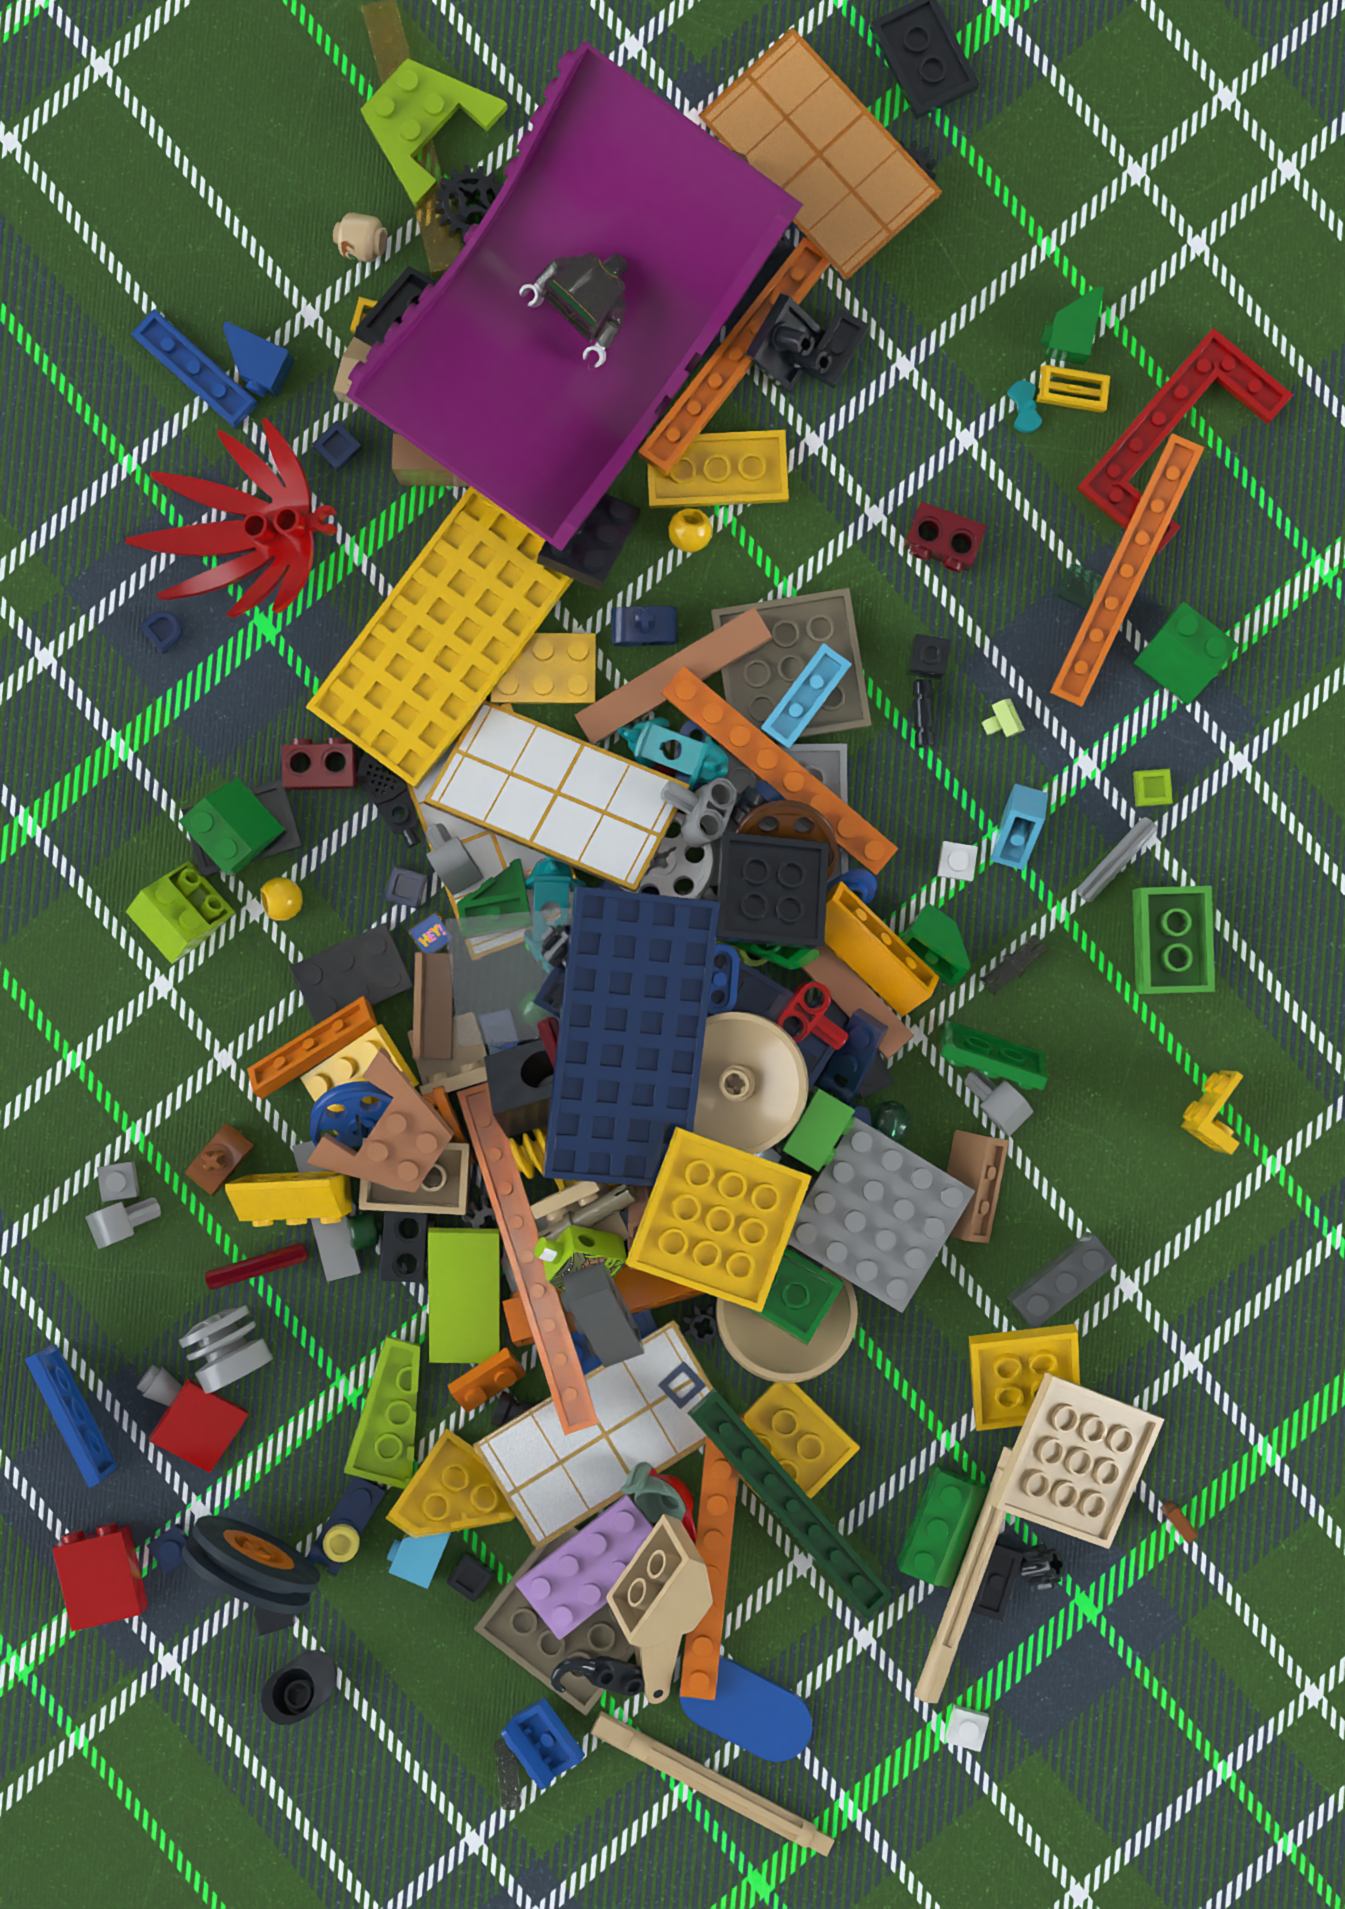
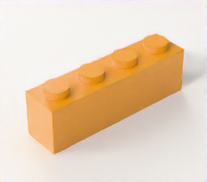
[824,881,939,1017]

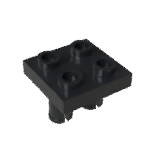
[745,293,832,393]

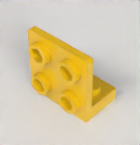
[1181,1070,1243,1155]

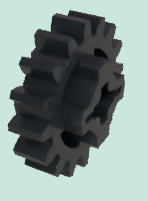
[434,165,504,244]

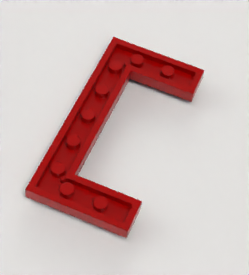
[1076,328,1293,556]

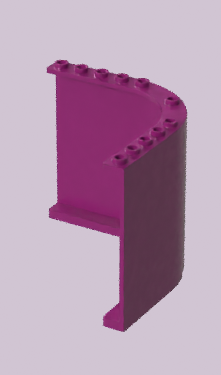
[346,40,803,551]

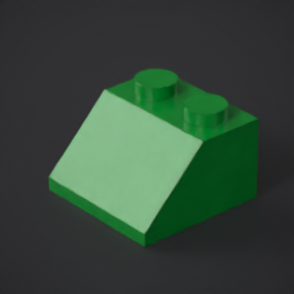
[1132,602,1239,706]
[178,777,286,876]

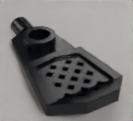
[357,753,421,848]

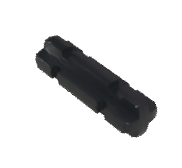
[913,679,935,748]

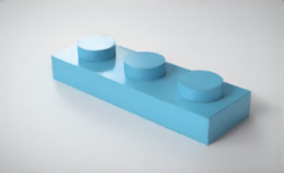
[760,643,852,750]

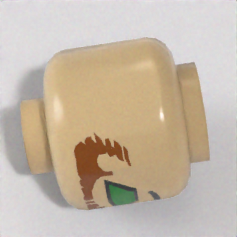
[333,212,388,263]

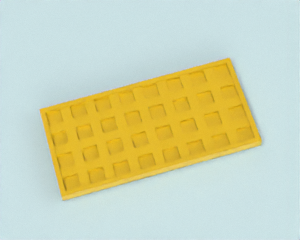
[306,486,574,790]

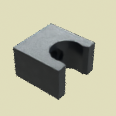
[484,1039,554,1137]

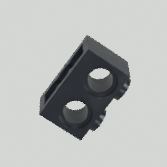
[380,1211,436,1283]

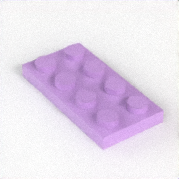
[516,1494,654,1640]

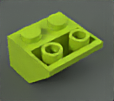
[126,861,235,964]

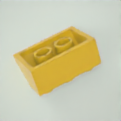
[225,1171,352,1227]

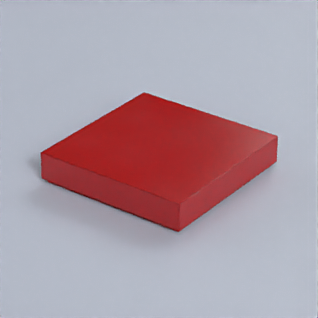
[149,1378,249,1473]

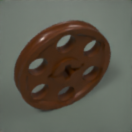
[734,800,838,881]

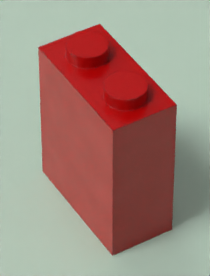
[52,1522,149,1632]

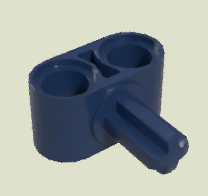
[611,606,678,647]

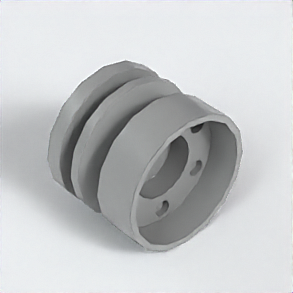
[178,1305,273,1394]

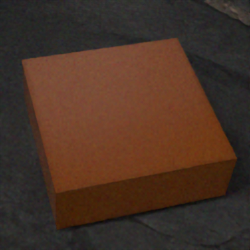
[1160,1501,1198,1544]

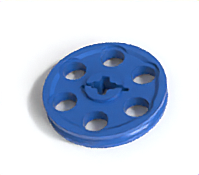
[310,1081,393,1147]

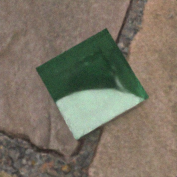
[1055,562,1103,611]

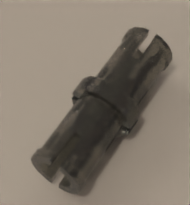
[979,934,1048,996]

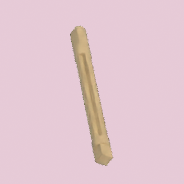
[914,1447,1013,1703]
[590,1711,835,1857]

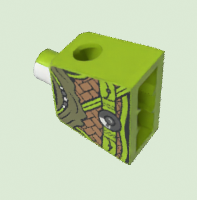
[534,1225,627,1292]

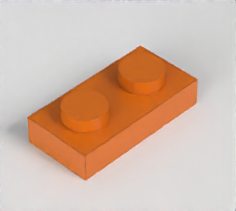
[447,1347,526,1413]

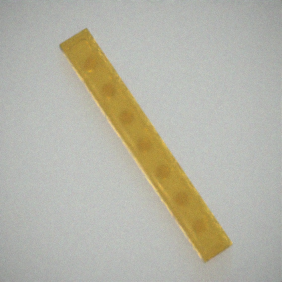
[362,0,461,276]

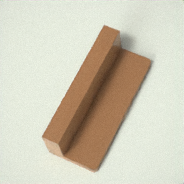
[413,952,455,1059]
[947,1130,1009,1243]

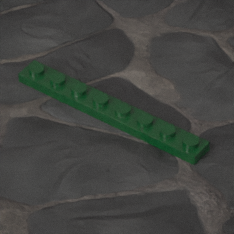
[687,1389,893,1619]

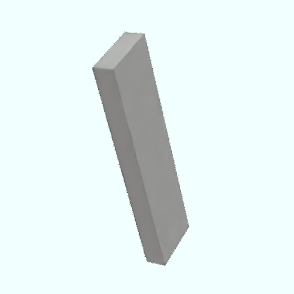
[292,1141,363,1282]

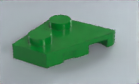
[457,858,533,939]

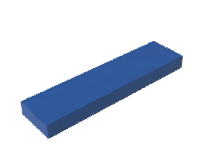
[131,309,259,429]

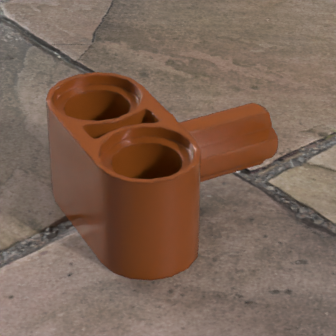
[185,1123,255,1196]

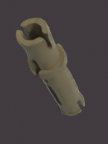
[538,1184,639,1241]

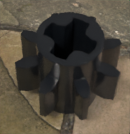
[541,924,570,968]
[683,1304,720,1347]
[1020,1543,1065,1591]

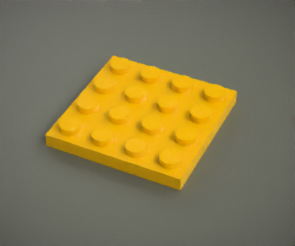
[626,1127,812,1312]

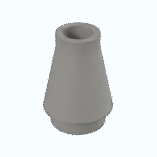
[136,1364,182,1406]

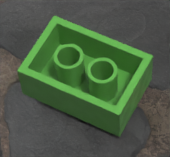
[1132,886,1215,994]

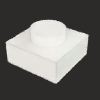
[937,841,978,882]
[945,1704,989,1752]

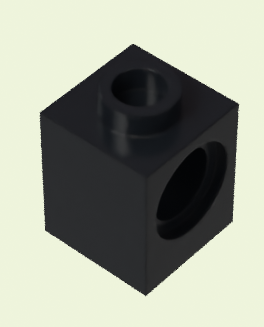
[906,634,951,680]

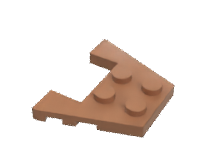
[307,1047,454,1193]

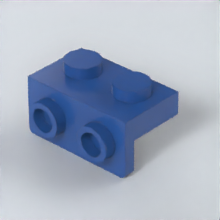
[501,1697,585,1790]

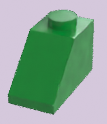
[1040,286,1104,365]
[901,902,971,987]

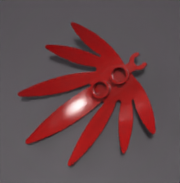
[125,418,338,619]

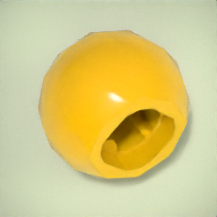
[668,508,712,553]
[261,877,303,921]

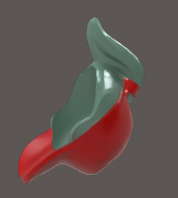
[621,1462,697,1543]

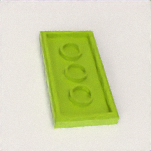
[428,1228,500,1364]

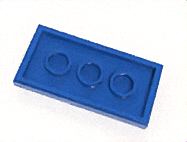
[25,1343,117,1488]

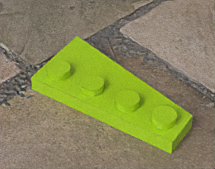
[344,1335,420,1489]

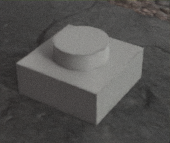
[97,1161,140,1202]

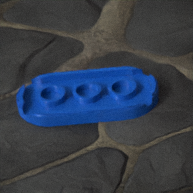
[679,1655,812,1762]

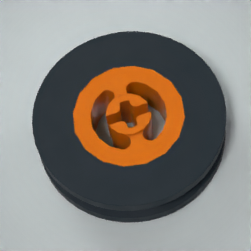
[182,1515,321,1614]

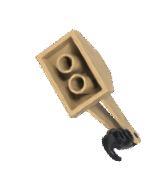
[551,1514,713,1704]

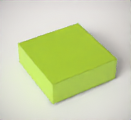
[1133,769,1173,807]

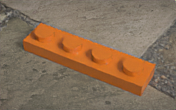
[247,996,378,1099]

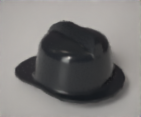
[261,1650,337,1725]

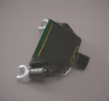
[519,252,628,367]

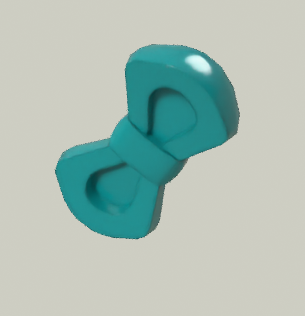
[1007,380,1042,433]

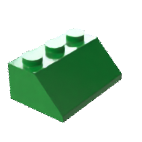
[896,1464,990,1588]

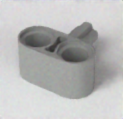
[661,778,737,848]
[426,823,483,896]
[964,1069,1034,1137]
[85,1197,161,1249]

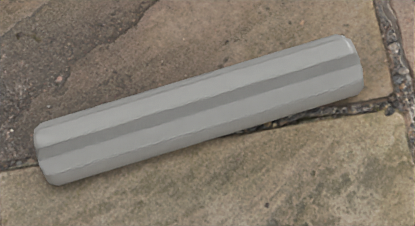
[1076,817,1158,902]

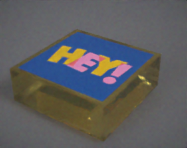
[407,911,456,953]

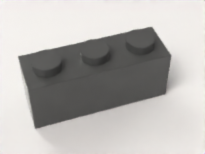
[1007,1231,1117,1329]
[561,1262,645,1368]

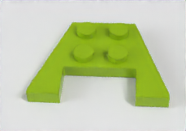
[360,58,508,208]

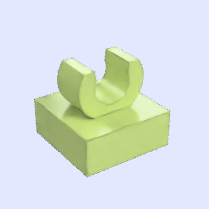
[981,699,1025,737]

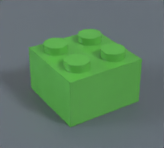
[777,1085,855,1172]

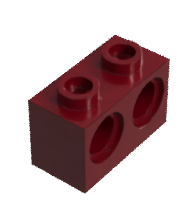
[903,501,987,573]
[282,738,358,791]

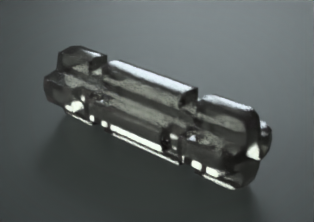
[494,1738,522,1811]

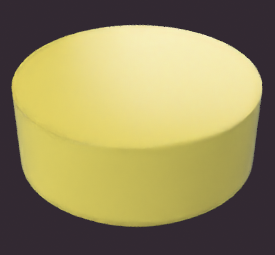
[323,1524,360,1562]

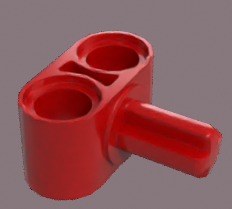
[774,981,848,1050]

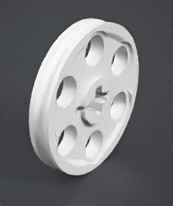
[611,812,714,899]

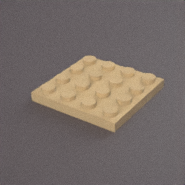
[990,1372,1164,1549]

